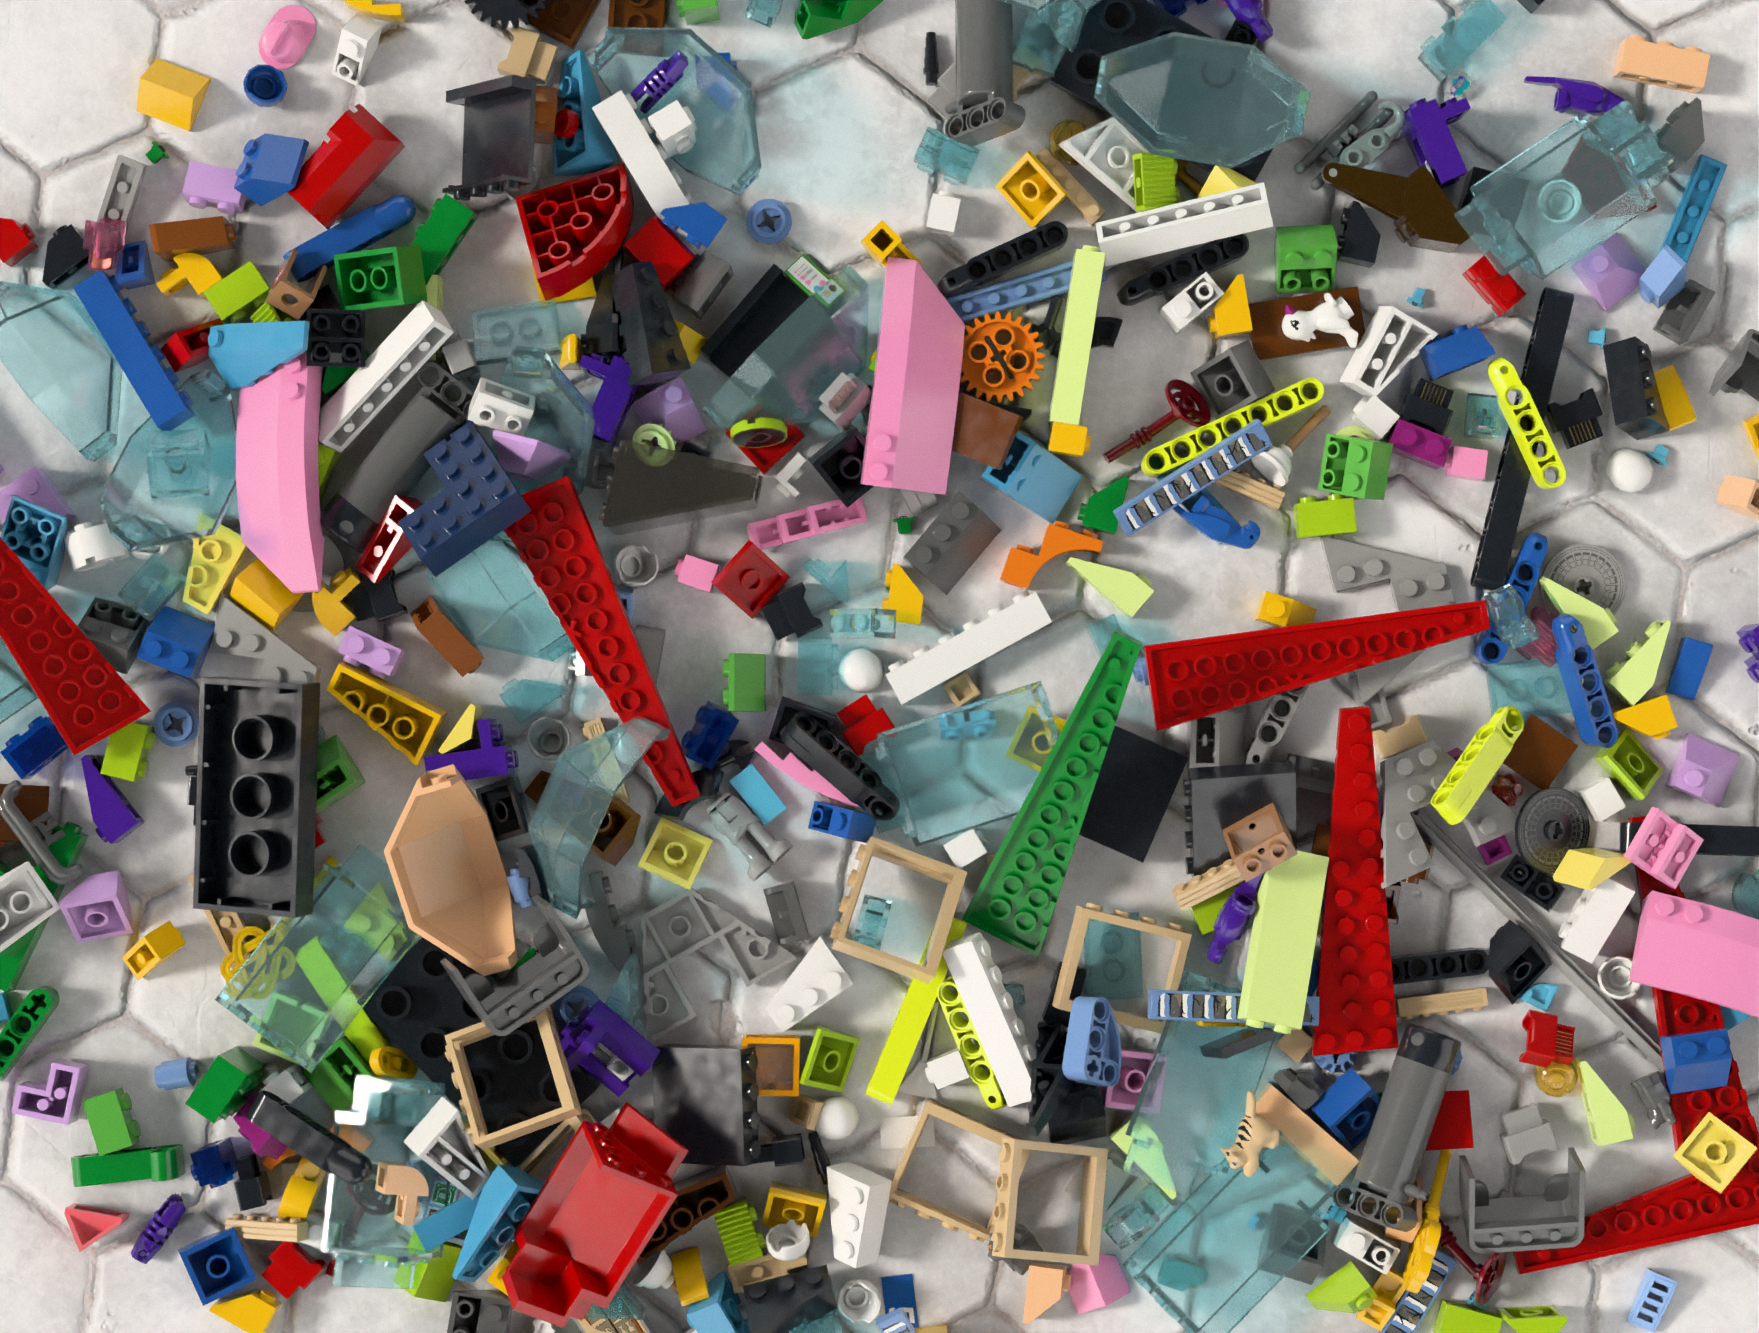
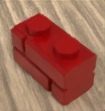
[1462,251,1526,317]

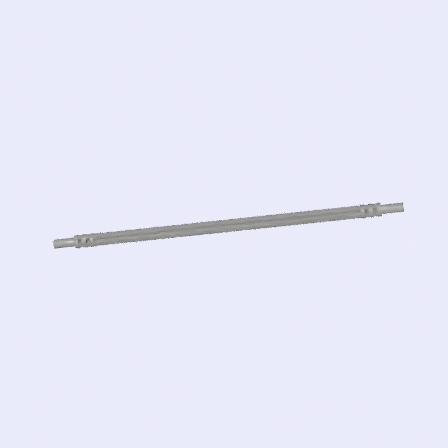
[1377,778,1664,1073]

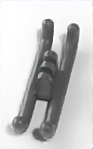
[1294,91,1394,191]
[0,780,84,885]

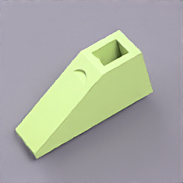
[1603,620,1671,706]

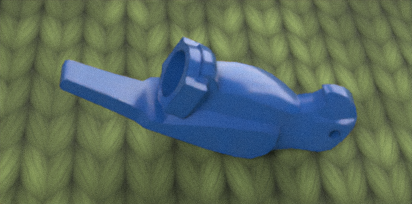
[1172,494,1261,549]

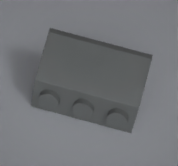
[903,491,1001,595]

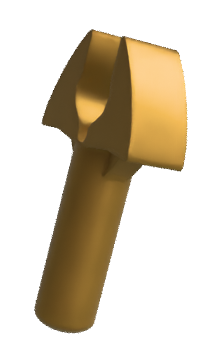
[1173,154,1203,196]

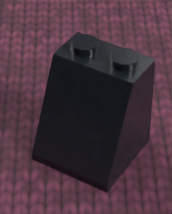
[1046,1083,1107,1145]

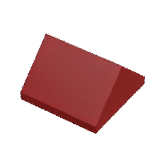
[624,216,696,294]

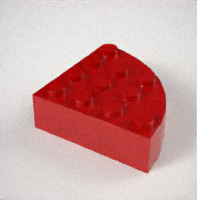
[515,163,634,301]

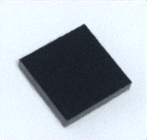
[1199,1027,1275,1059]

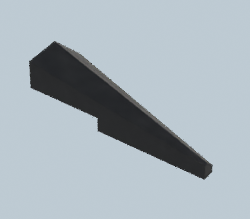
[1026,1022,1076,1136]

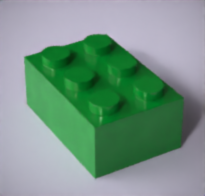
[333,244,428,310]
[185,1046,265,1123]

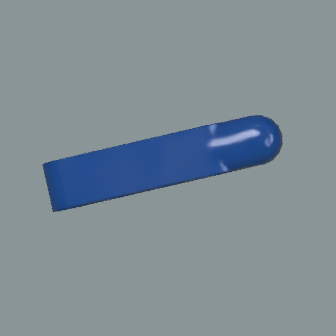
[283,195,416,283]
[1474,532,1548,664]
[1552,613,1618,748]

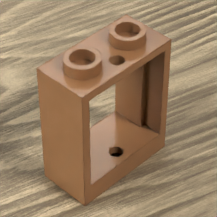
[1222,802,1298,882]

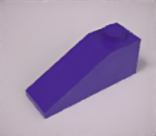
[81,755,145,844]

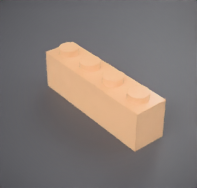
[1255,1082,1359,1187]

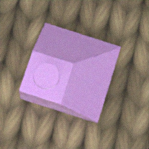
[1571,232,1646,312]
[632,376,708,451]
[492,430,572,483]
[1665,733,1741,808]
[59,870,134,943]

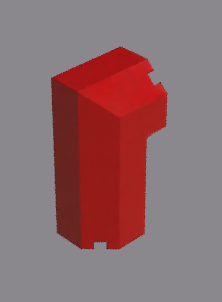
[287,103,405,229]

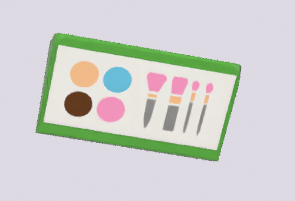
[784,254,845,311]

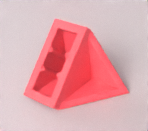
[64,1204,129,1252]

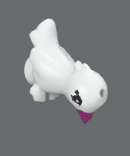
[1282,292,1358,348]

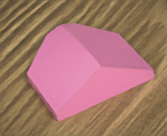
[1067,1253,1131,1314]

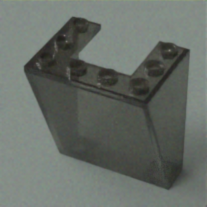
[599,439,763,535]

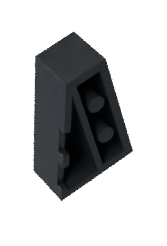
[1603,336,1669,440]
[743,1265,837,1333]

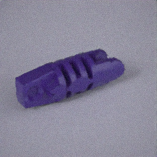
[630,50,688,114]
[131,1193,186,1264]

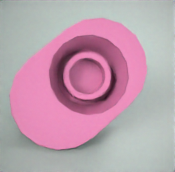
[259,5,316,69]

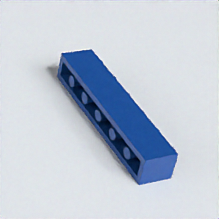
[73,269,195,434]

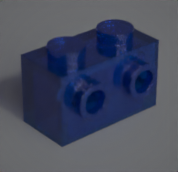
[681,700,740,770]
[0,716,69,779]
[190,1137,237,1189]

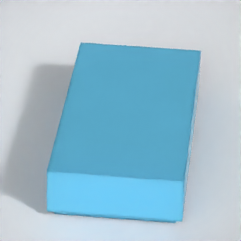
[730,763,787,826]

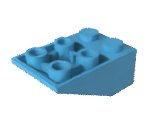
[981,431,1083,524]
[0,495,67,591]

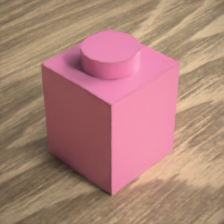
[1442,446,1488,481]
[674,554,720,593]

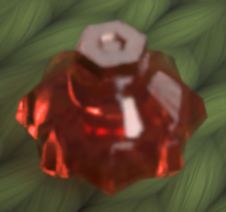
[1491,773,1523,807]

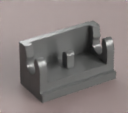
[1653,279,1716,345]
[1286,753,1335,795]
[763,881,809,945]

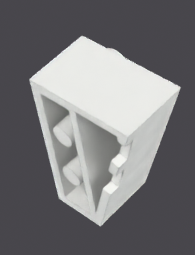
[1339,306,1438,396]
[1558,869,1635,963]
[766,935,853,1033]
[403,1096,491,1200]
[827,1161,892,1268]

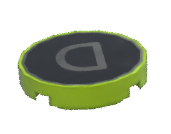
[730,417,788,448]

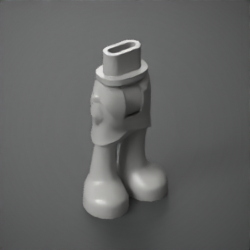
[703,787,793,881]

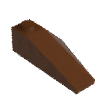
[524,770,641,866]

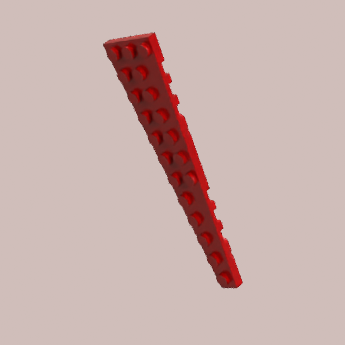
[504,475,701,807]
[0,537,151,756]
[1143,600,1490,732]
[1311,706,1399,1056]
[1628,816,1759,1153]
[1513,1152,1759,1275]

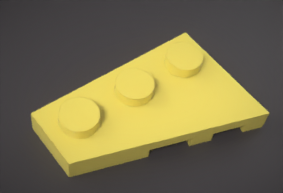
[183,512,247,615]

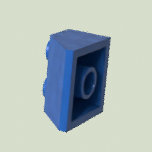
[234,133,309,206]
[1419,324,1495,381]
[136,605,215,679]
[1660,1028,1732,1094]
[1310,1068,1381,1152]
[178,1227,257,1306]

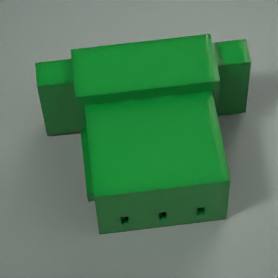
[145,141,170,164]
[893,516,914,534]

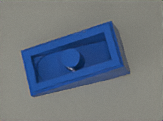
[1665,637,1713,700]

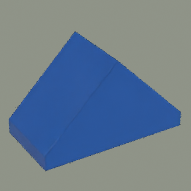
[116,240,156,290]

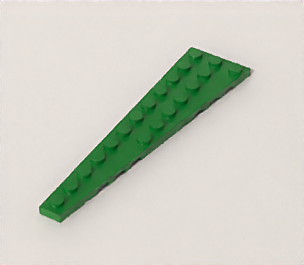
[962,629,1142,958]

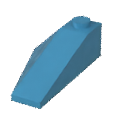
[552,50,616,177]
[208,321,310,390]
[452,1164,544,1282]
[686,1271,751,1333]

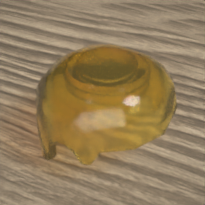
[1049,119,1086,166]
[1534,1060,1578,1097]

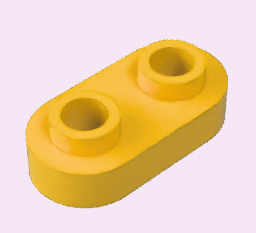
[369,1046,417,1081]

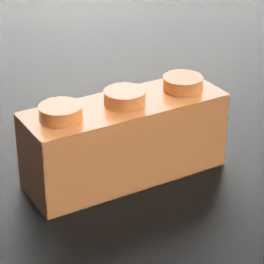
[1613,36,1710,94]

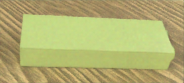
[1048,245,1105,425]
[1237,850,1329,1034]

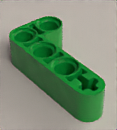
[0,986,60,1081]
[71,1144,185,1187]

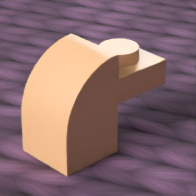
[375,1161,429,1225]

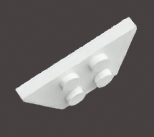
[1059,116,1155,213]

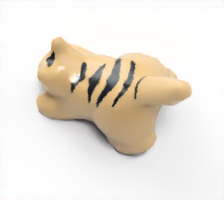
[1221,1090,1280,1177]

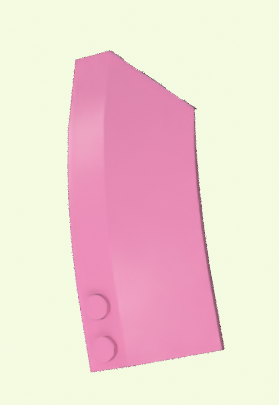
[860,256,965,495]
[236,352,325,593]
[1629,891,1759,1018]

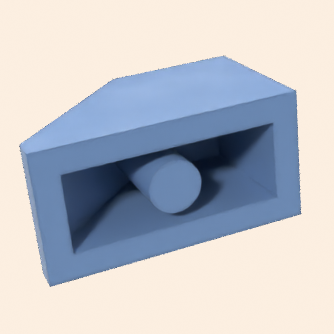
[1639,245,1687,309]

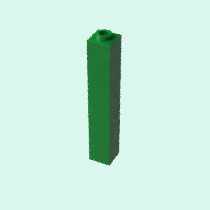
[0,821,89,993]

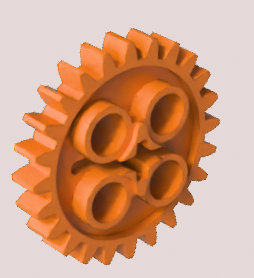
[960,311,1046,404]

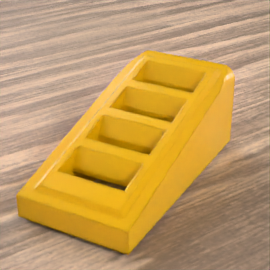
[559,334,583,370]

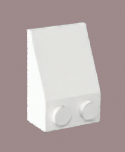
[0,861,60,952]

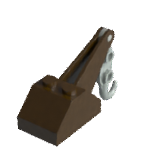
[1321,101,1474,253]

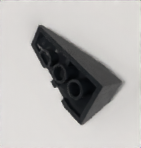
[581,244,624,359]

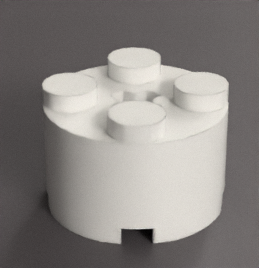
[64,517,130,572]

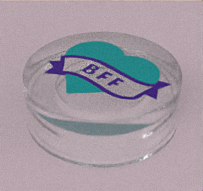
[1443,71,1473,101]

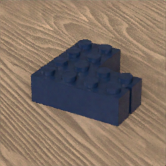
[398,421,532,577]

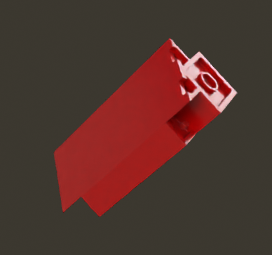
[502,1102,689,1328]

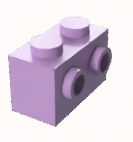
[182,161,247,214]
[338,626,407,679]

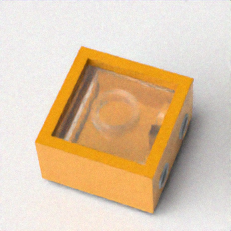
[742,1034,801,1096]

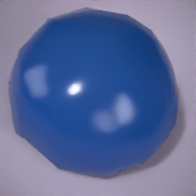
[243,65,288,107]

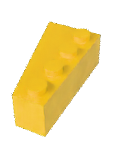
[326,661,448,766]

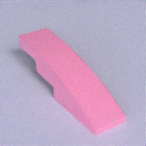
[746,497,868,550]
[754,741,859,807]

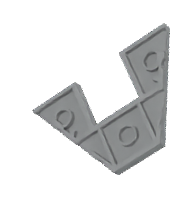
[1320,536,1456,703]
[193,595,321,764]
[1380,740,1517,889]
[641,888,797,1042]

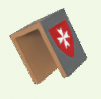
[265,248,328,320]

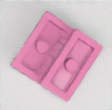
[1624,807,1703,889]

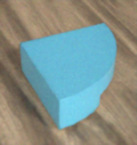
[1519,983,1559,1012]

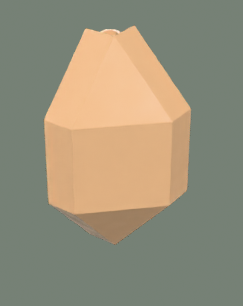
[384,764,518,976]

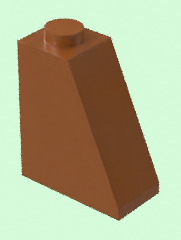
[534,85,557,145]
[149,216,237,262]
[410,595,484,677]

